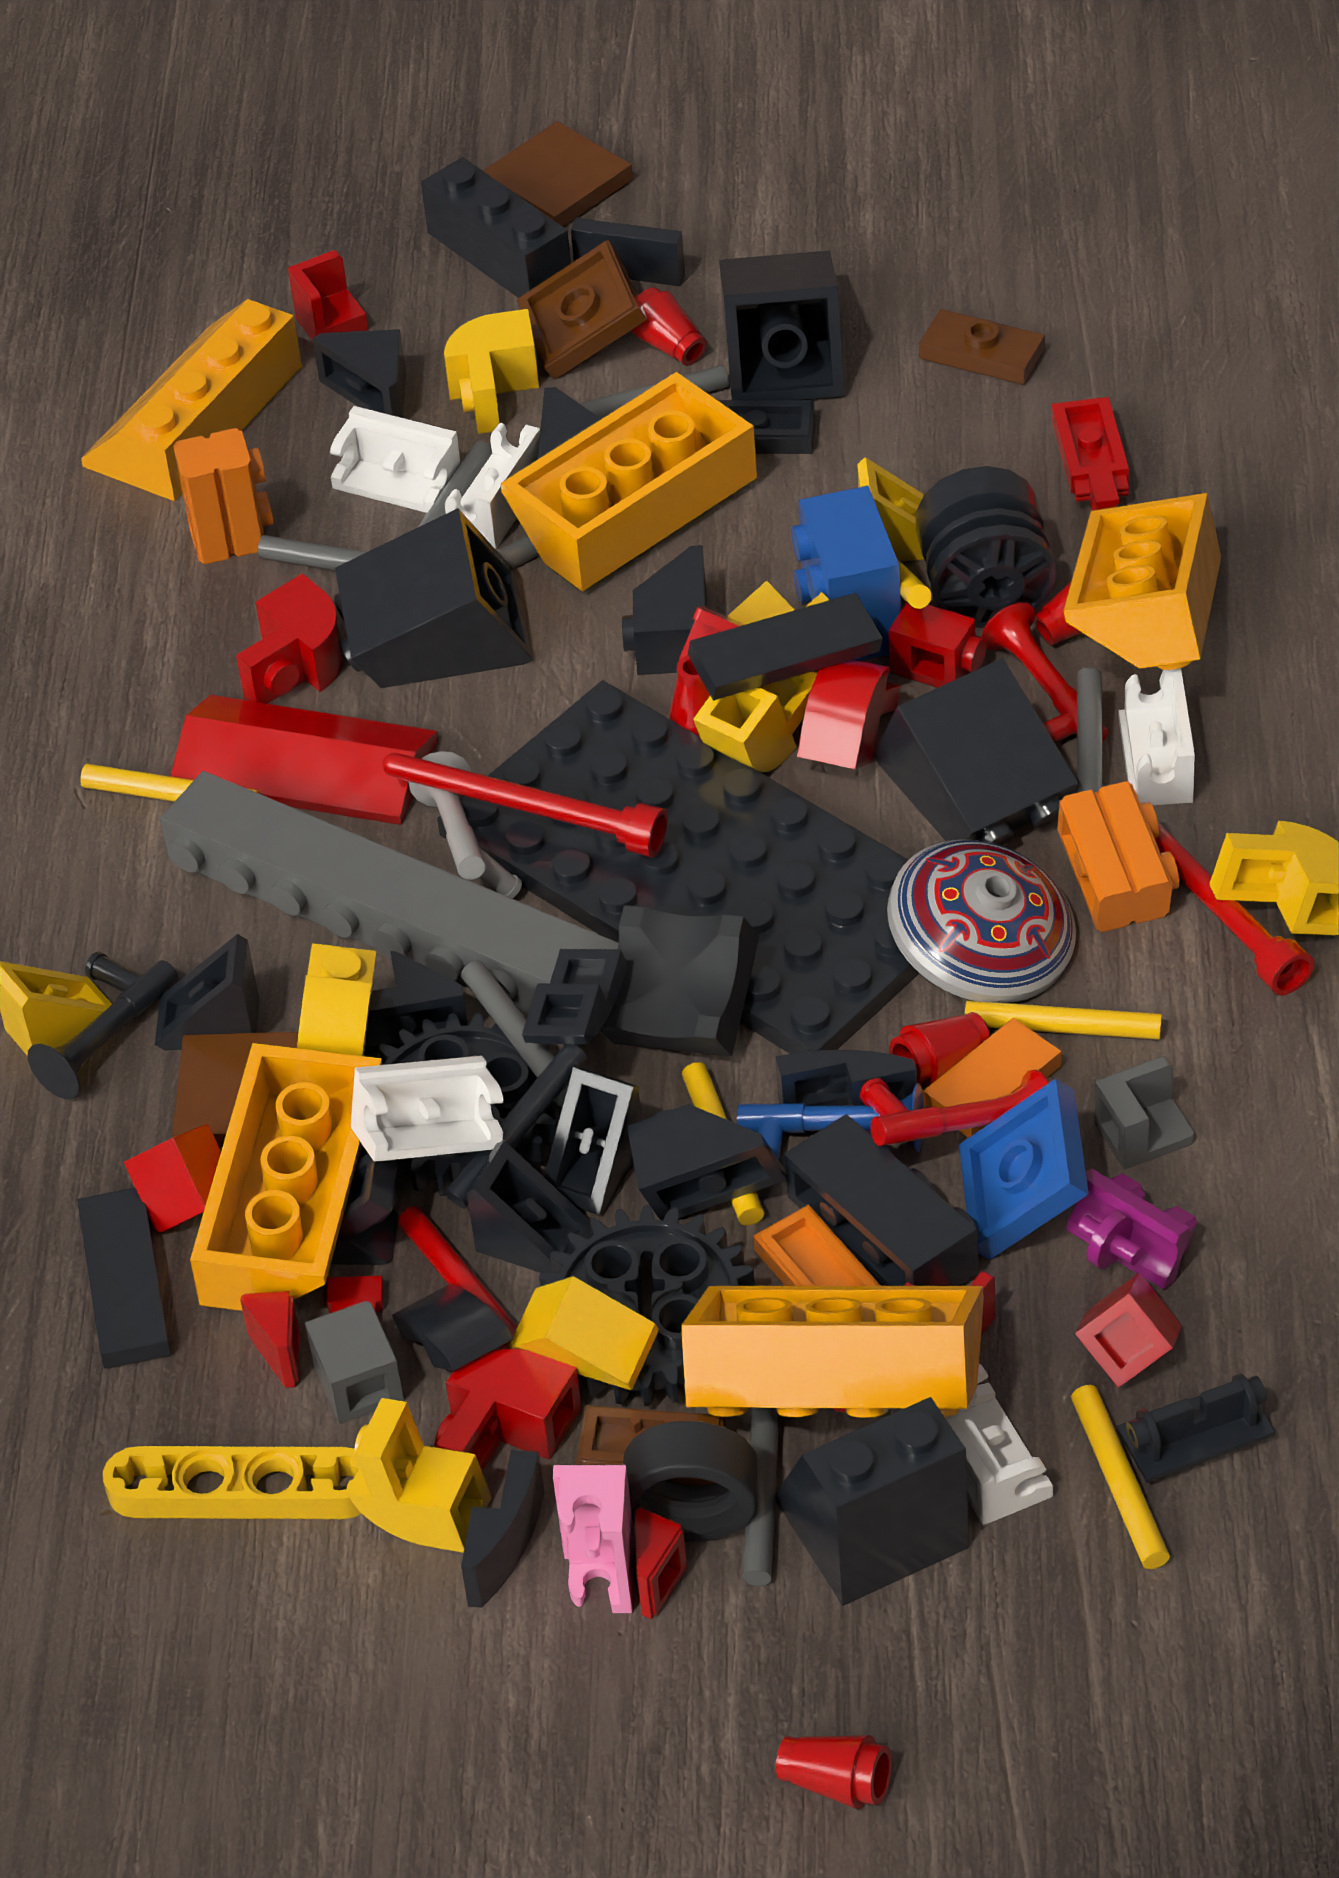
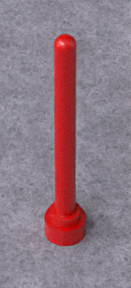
[382,753,668,858]
[1155,822,1314,996]

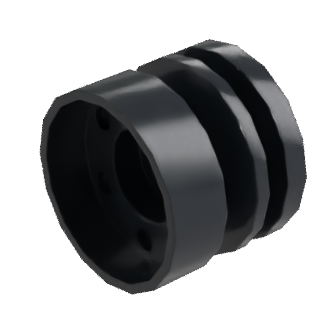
[915,466,1056,628]

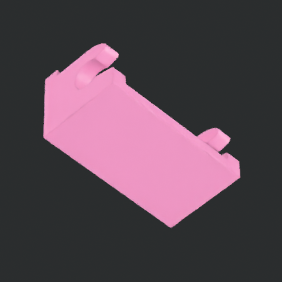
[553,1465,636,1613]

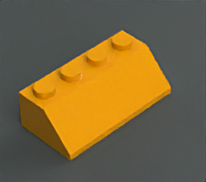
[81,299,302,502]
[500,372,757,592]
[1064,493,1221,670]
[190,1043,382,1311]
[681,1286,984,1418]

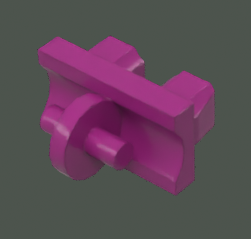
[1066,1168,1197,1289]

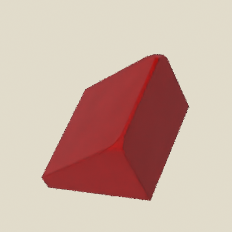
[240,1291,301,1388]
[635,1508,687,1619]

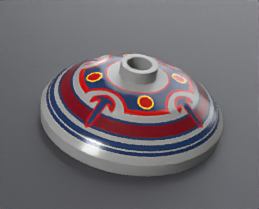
[887,840,1076,1003]

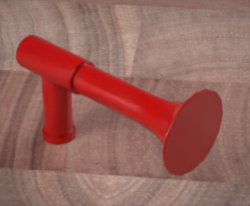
[981,603,1109,743]
[860,1069,1049,1146]

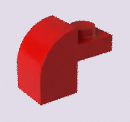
[236,573,343,704]
[797,659,901,769]
[434,1349,582,1471]

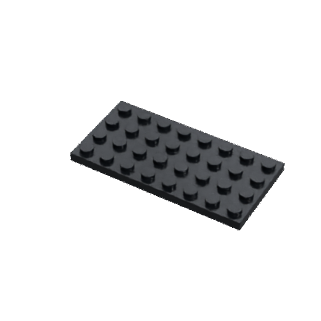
[437,680,920,1054]

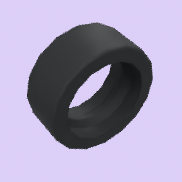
[623,1421,758,1542]

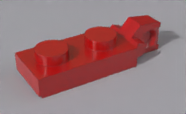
[1051,397,1129,511]

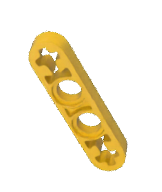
[103,1446,362,1519]

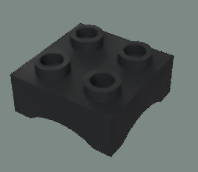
[600,905,760,1056]

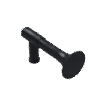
[27,951,179,1100]

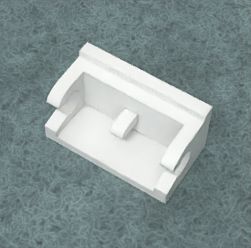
[330,406,461,513]
[445,423,541,549]
[1118,668,1195,805]
[351,1056,503,1162]
[945,1364,1053,1526]

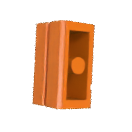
[173,428,274,565]
[1057,781,1179,932]

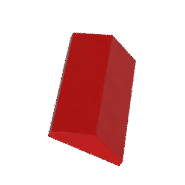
[170,695,439,825]

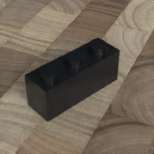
[421,157,571,298]
[784,1114,979,1286]

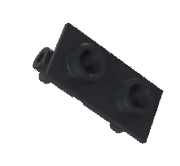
[1117,1373,1275,1483]

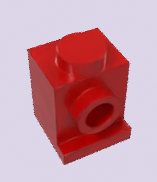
[888,602,987,688]

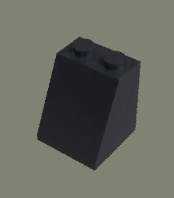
[719,250,845,400]
[334,508,533,688]
[874,658,1078,846]
[776,1397,969,1606]

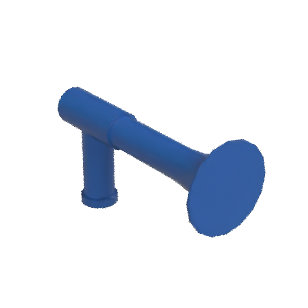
[737,1083,924,1160]

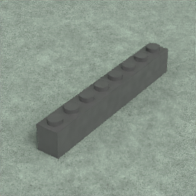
[160,771,618,1013]

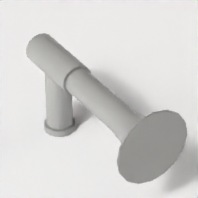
[409,751,522,899]

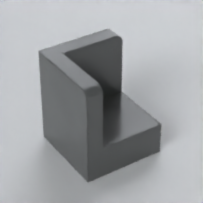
[1095,1056,1194,1170]
[305,1301,404,1424]

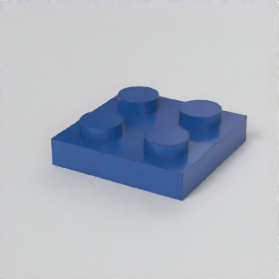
[959,1079,1089,1260]

